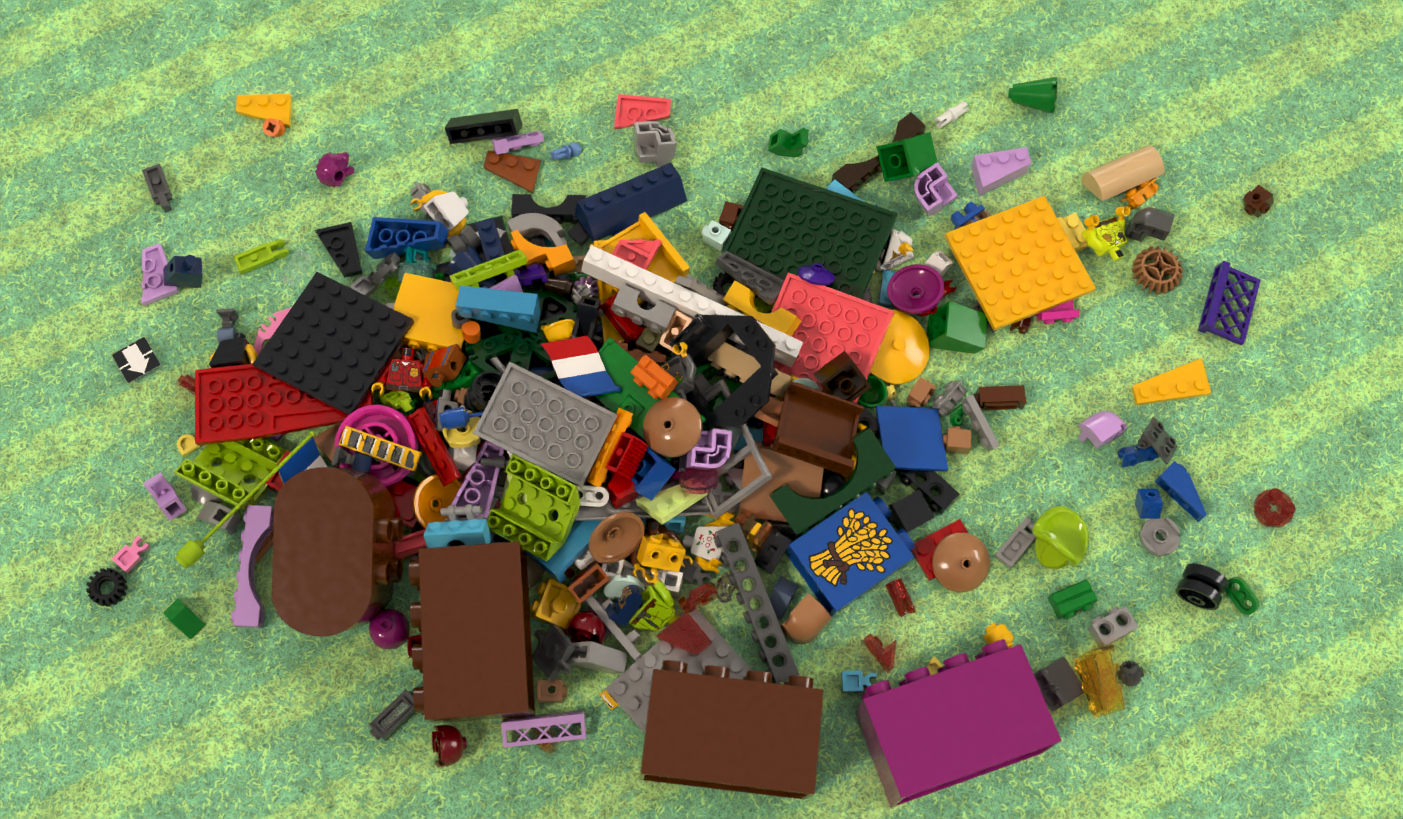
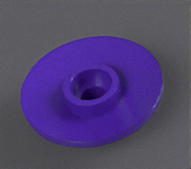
[797,263,835,285]

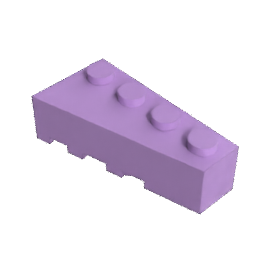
[448,441,505,519]

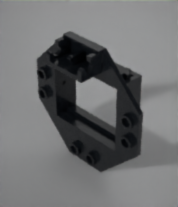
[669,313,778,428]

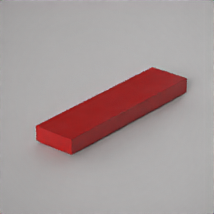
[406,407,462,487]

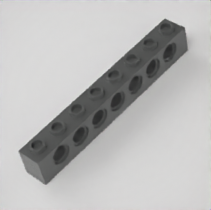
[713,523,800,684]

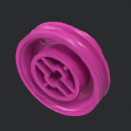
[335,405,419,487]

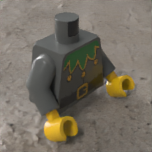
[661,342,697,400]

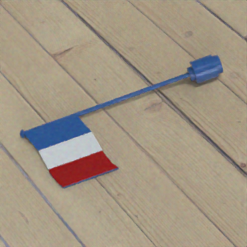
[439,336,621,430]

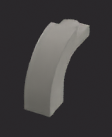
[507,213,568,247]

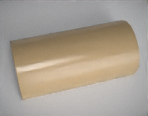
[1082,145,1165,201]

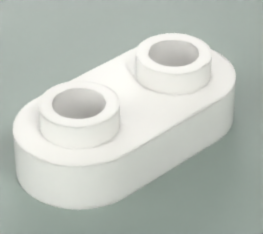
[576,485,609,507]

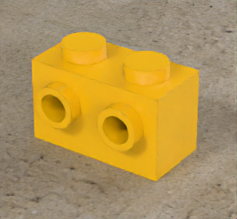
[637,535,686,572]

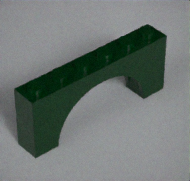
[769,427,896,535]

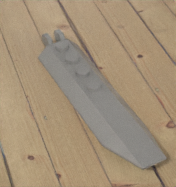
[575,481,739,520]

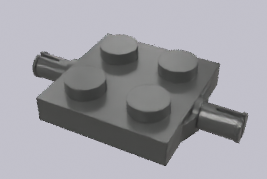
[532,623,576,681]

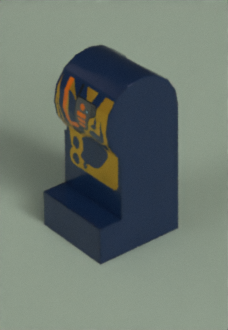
[605,585,643,626]

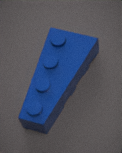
[365,217,449,259]

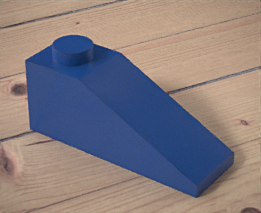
[1154,461,1207,522]

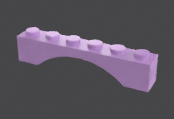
[231,505,274,628]

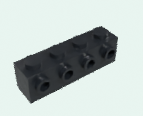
[445,109,523,144]

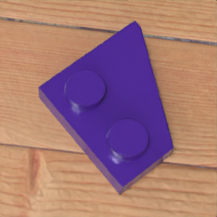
[506,263,549,286]

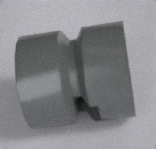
[447,225,482,255]

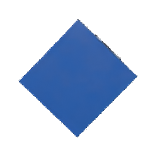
[875,405,948,472]

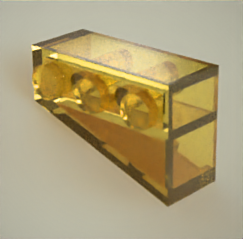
[1074,645,1125,719]

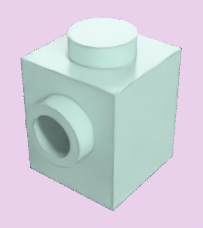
[701,220,731,252]

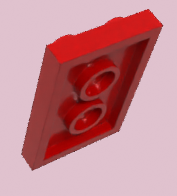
[911,519,969,581]

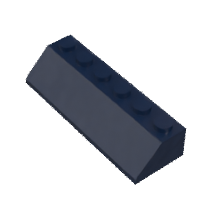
[575,163,687,242]

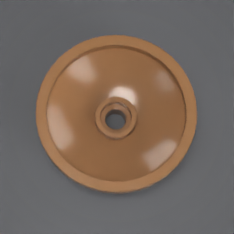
[643,397,702,457]
[588,512,644,564]
[932,533,990,592]

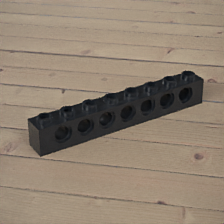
[857,402,960,515]

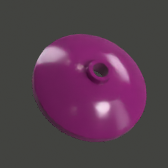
[887,264,944,314]

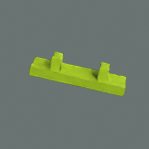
[450,250,528,290]

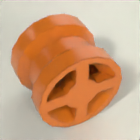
[262,118,285,137]

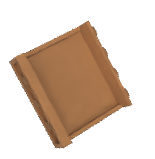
[738,441,824,525]

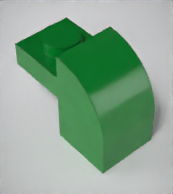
[768,128,809,157]

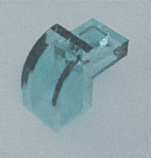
[398,260,438,283]

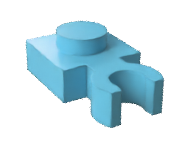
[841,671,877,693]

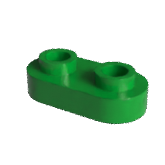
[1226,577,1259,615]

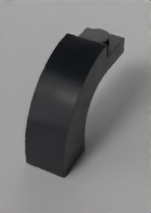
[571,295,601,342]

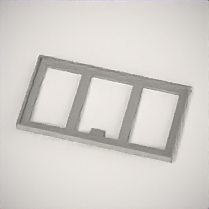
[693,380,772,518]

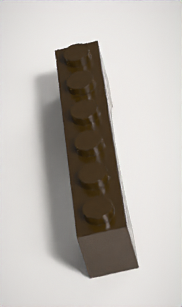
[831,112,926,194]

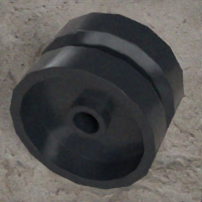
[1176,563,1229,610]

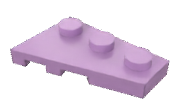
[141,243,179,306]

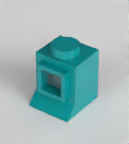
[400,246,431,273]

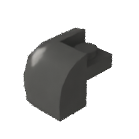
[1125,207,1174,242]

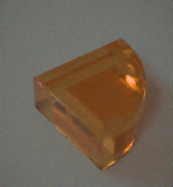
[534,730,555,754]

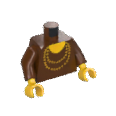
[630,518,693,578]

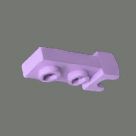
[492,130,544,154]

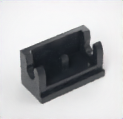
[754,527,793,574]

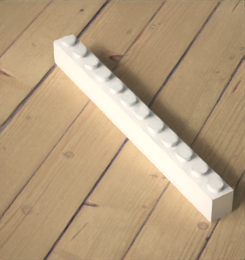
[581,245,803,367]

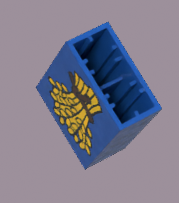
[785,492,915,617]

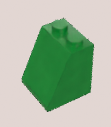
[876,132,937,182]
[927,301,988,354]

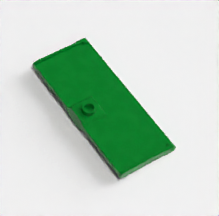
[595,337,706,461]

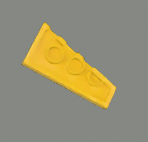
[1132,358,1211,405]

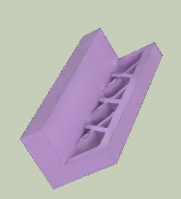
[501,710,587,747]

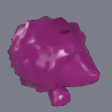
[315,152,354,188]

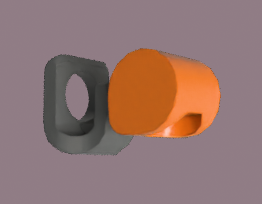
[451,309,481,344]

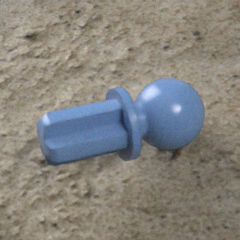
[551,143,582,160]

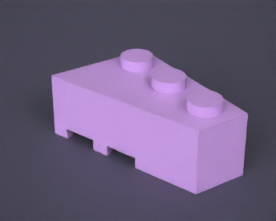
[971,147,1031,197]

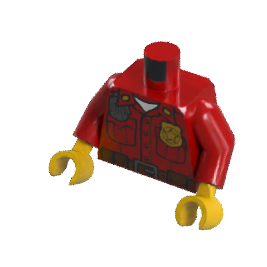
[371,347,433,400]

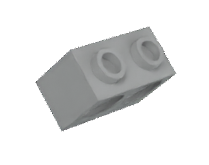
[1087,606,1139,649]

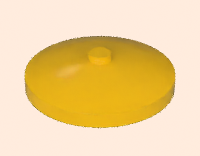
[869,310,929,385]

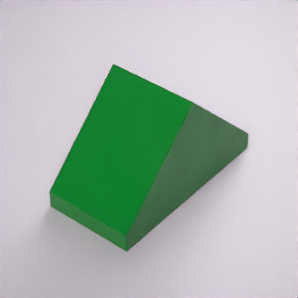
[163,599,205,640]

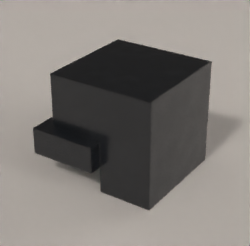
[887,490,935,533]

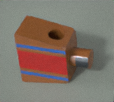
[423,344,467,387]
[567,563,610,604]

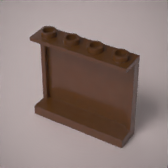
[772,381,865,476]

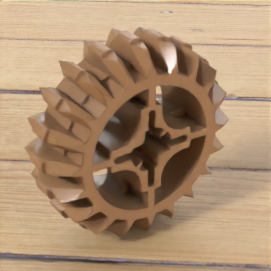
[1132,246,1183,295]

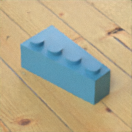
[456,286,541,333]

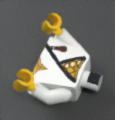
[874,229,914,273]

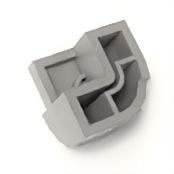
[633,121,677,167]

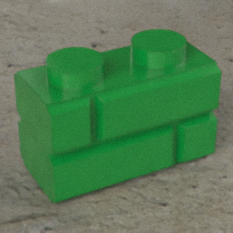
[1048,579,1098,620]

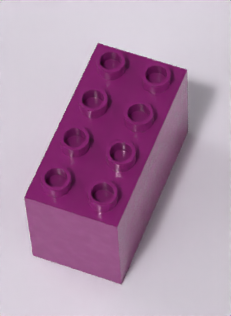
[855,639,1062,808]

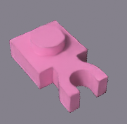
[112,536,151,573]

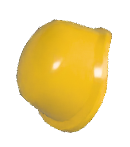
[541,319,575,342]

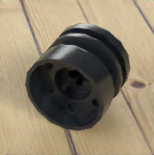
[463,371,502,418]

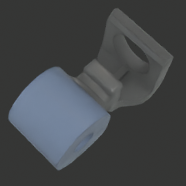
[216,308,238,343]

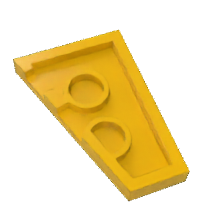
[236,94,292,128]

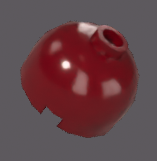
[563,610,605,645]
[432,725,467,767]

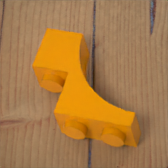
[510,229,576,277]

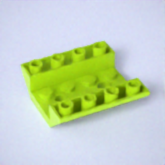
[174,438,286,509]
[487,453,580,561]

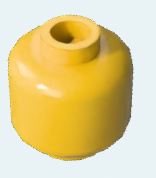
[984,623,1014,648]

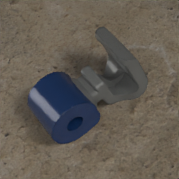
[332,447,373,472]

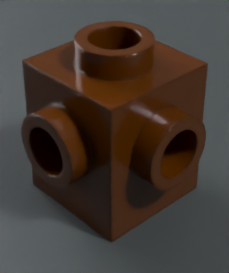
[1243,184,1274,218]

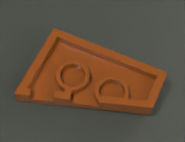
[484,151,541,194]

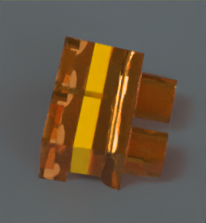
[734,511,772,554]

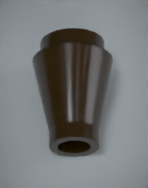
[544,278,574,298]

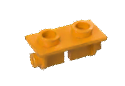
[1121,177,1159,209]

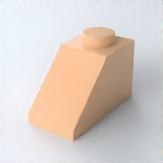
[659,309,693,352]

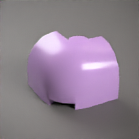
[914,162,958,216]
[1078,411,1128,449]
[686,429,732,470]

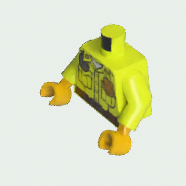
[1081,206,1131,262]

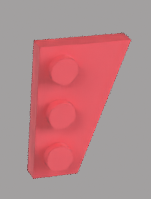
[614,94,671,130]

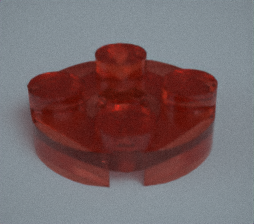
[1254,488,1296,528]
[678,583,717,614]

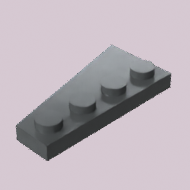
[715,251,784,305]

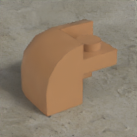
[780,593,831,644]

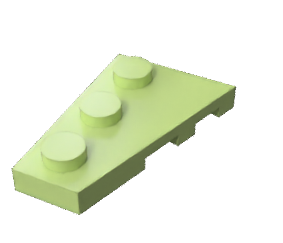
[636,479,708,525]

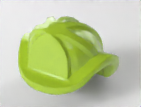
[1032,506,1089,569]

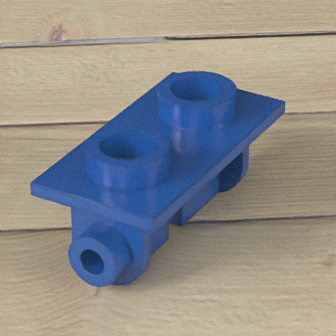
[1117,444,1159,468]

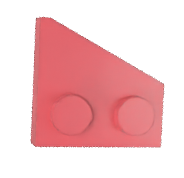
[612,240,662,270]

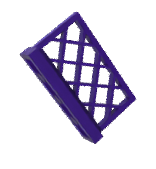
[1198,261,1261,345]

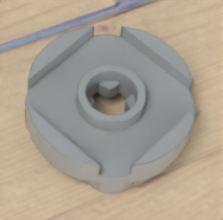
[1139,518,1180,557]

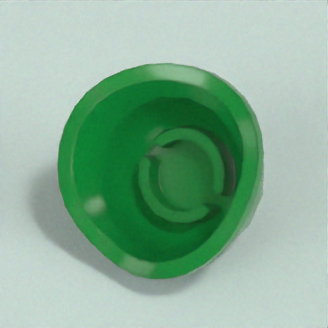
[858,376,888,409]

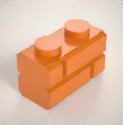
[631,355,679,400]

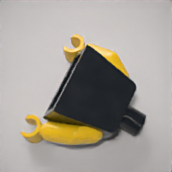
[209,333,258,368]

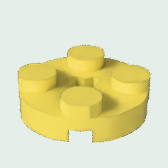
[442,410,481,448]

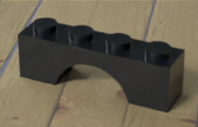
[511,194,586,225]

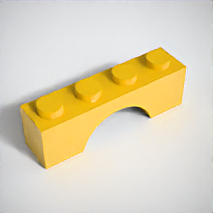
[723,281,801,337]

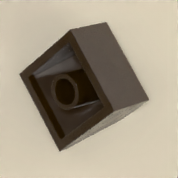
[814,351,871,401]

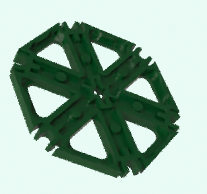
[465,283,578,382]

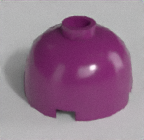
[369,609,410,650]

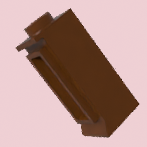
[973,385,1026,410]

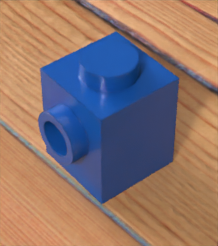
[1135,489,1163,519]

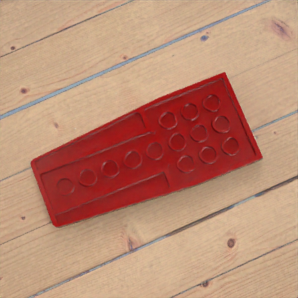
[195,364,373,445]

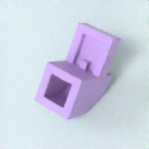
[143,472,187,521]

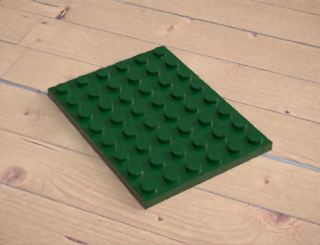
[722,167,898,299]

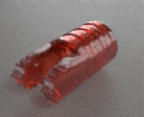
[885,578,915,617]

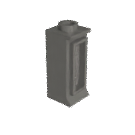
[369,689,415,742]

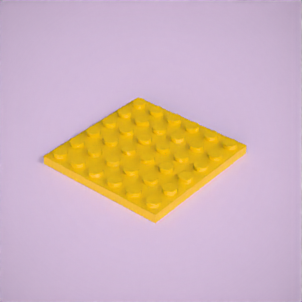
[944,196,1096,331]

